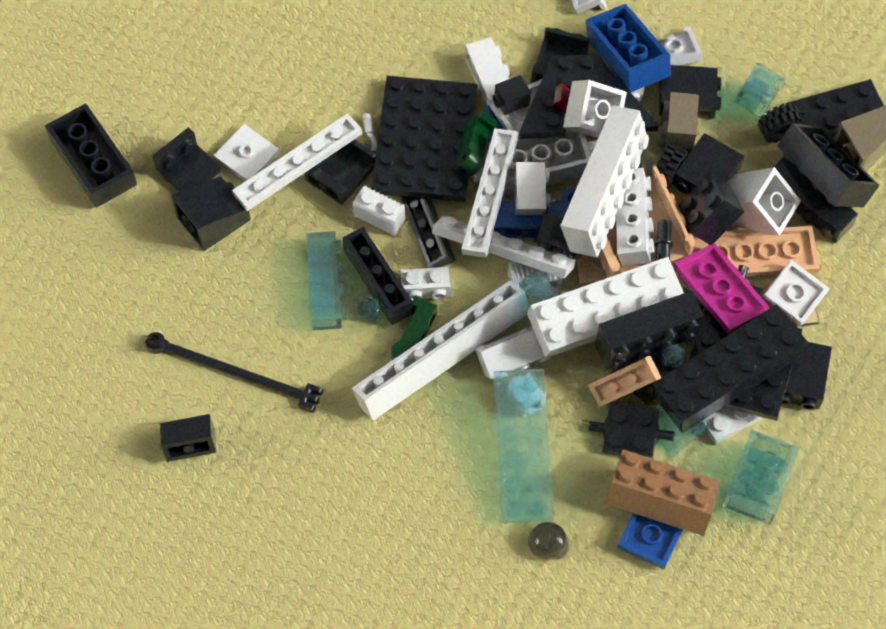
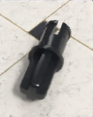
[654,219,674,261]

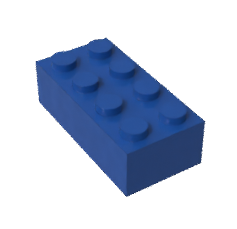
[585,3,671,92]

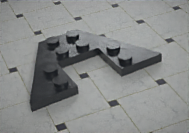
[518,54,659,139]

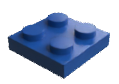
[617,513,683,570]

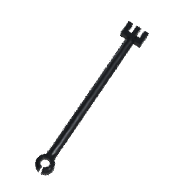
[146,332,324,413]

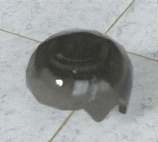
[528,522,569,561]

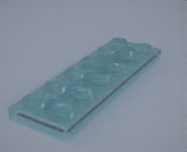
[493,369,554,523]

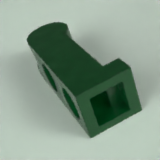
[456,110,498,176]
[391,296,437,360]

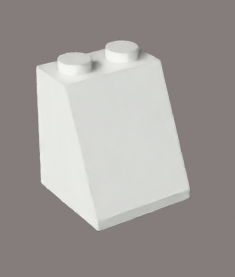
[728,167,801,236]

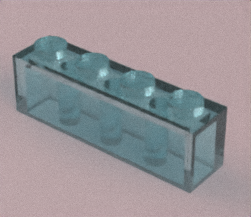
[306,231,346,331]

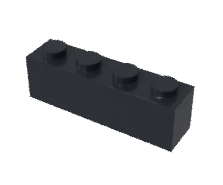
[774,157,858,243]
[342,227,413,325]

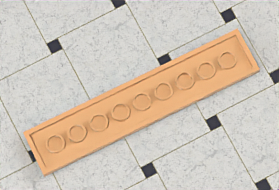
[576,226,820,287]

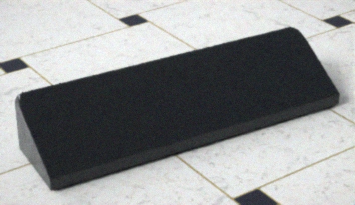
[400,196,456,268]

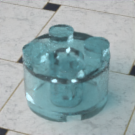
[734,63,786,118]

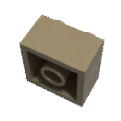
[659,92,699,157]

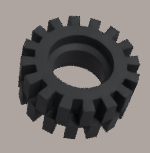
[758,103,804,143]
[656,143,688,189]

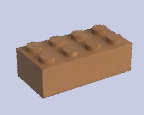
[605,450,721,536]

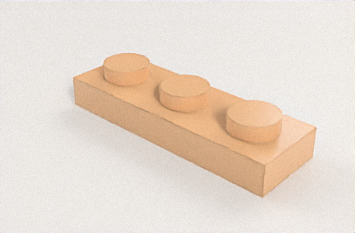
[589,355,661,407]

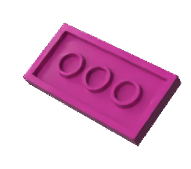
[674,243,770,335]

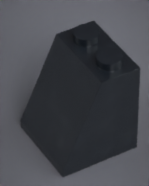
[171,176,251,251]

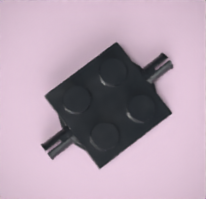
[588,402,675,459]

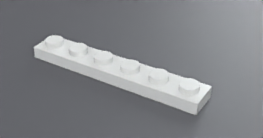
[232,113,362,211]
[461,128,518,258]
[432,216,575,279]

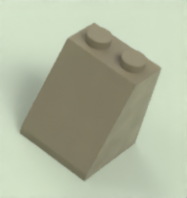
[834,106,886,172]

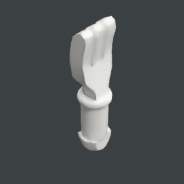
[362,113,377,154]

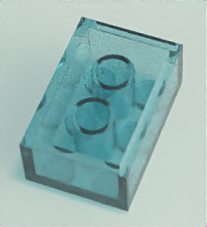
[722,429,799,525]

